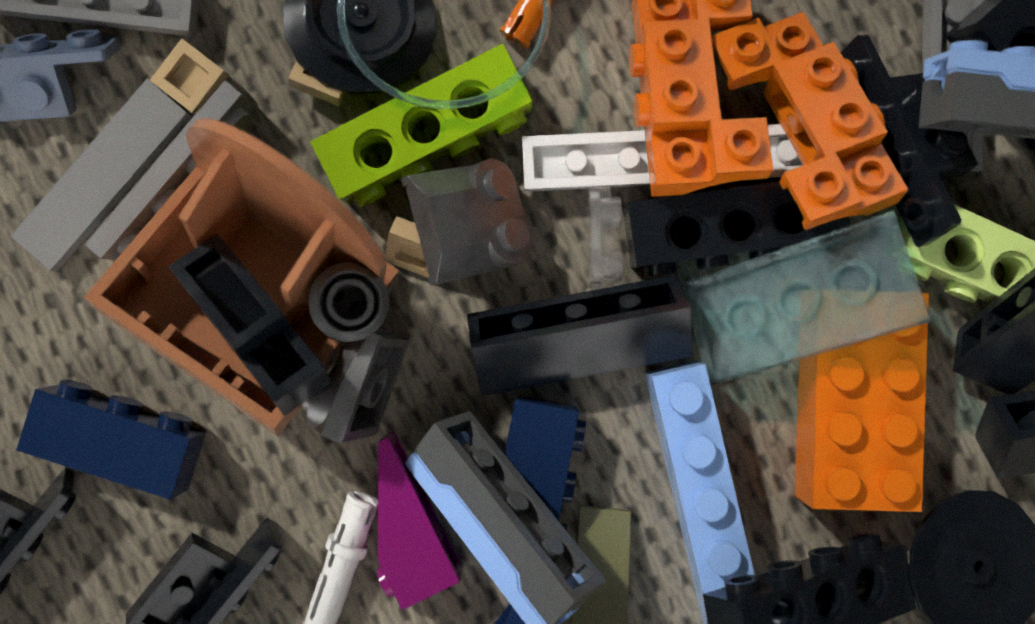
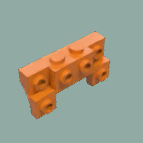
[629,0,773,197]
[711,11,908,231]

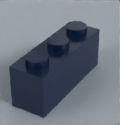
[16,380,206,500]

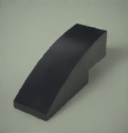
[168,233,331,417]

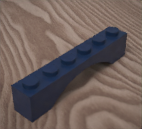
[494,395,586,624]

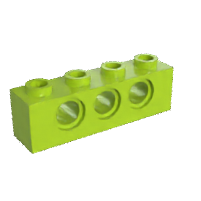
[310,43,533,207]

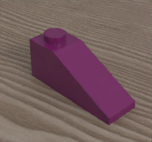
[377,430,463,610]

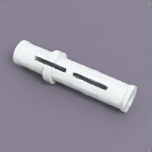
[303,491,378,624]

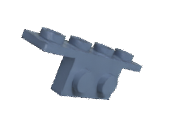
[0,29,122,122]

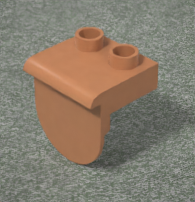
[84,118,399,437]

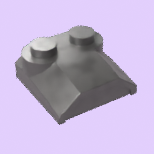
[401,159,531,286]
[302,328,411,443]

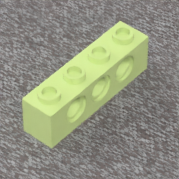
[884,204,1035,303]

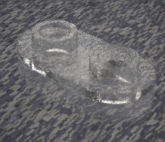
[587,186,623,291]

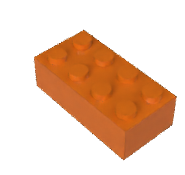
[795,290,929,512]

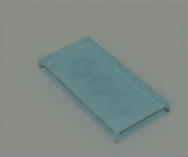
[681,211,932,385]

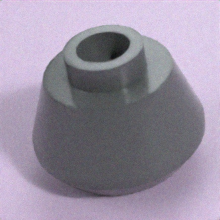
[308,262,389,342]

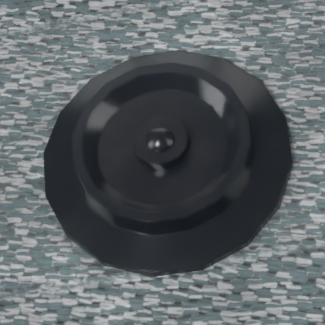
[283,0,436,94]
[909,490,1035,624]

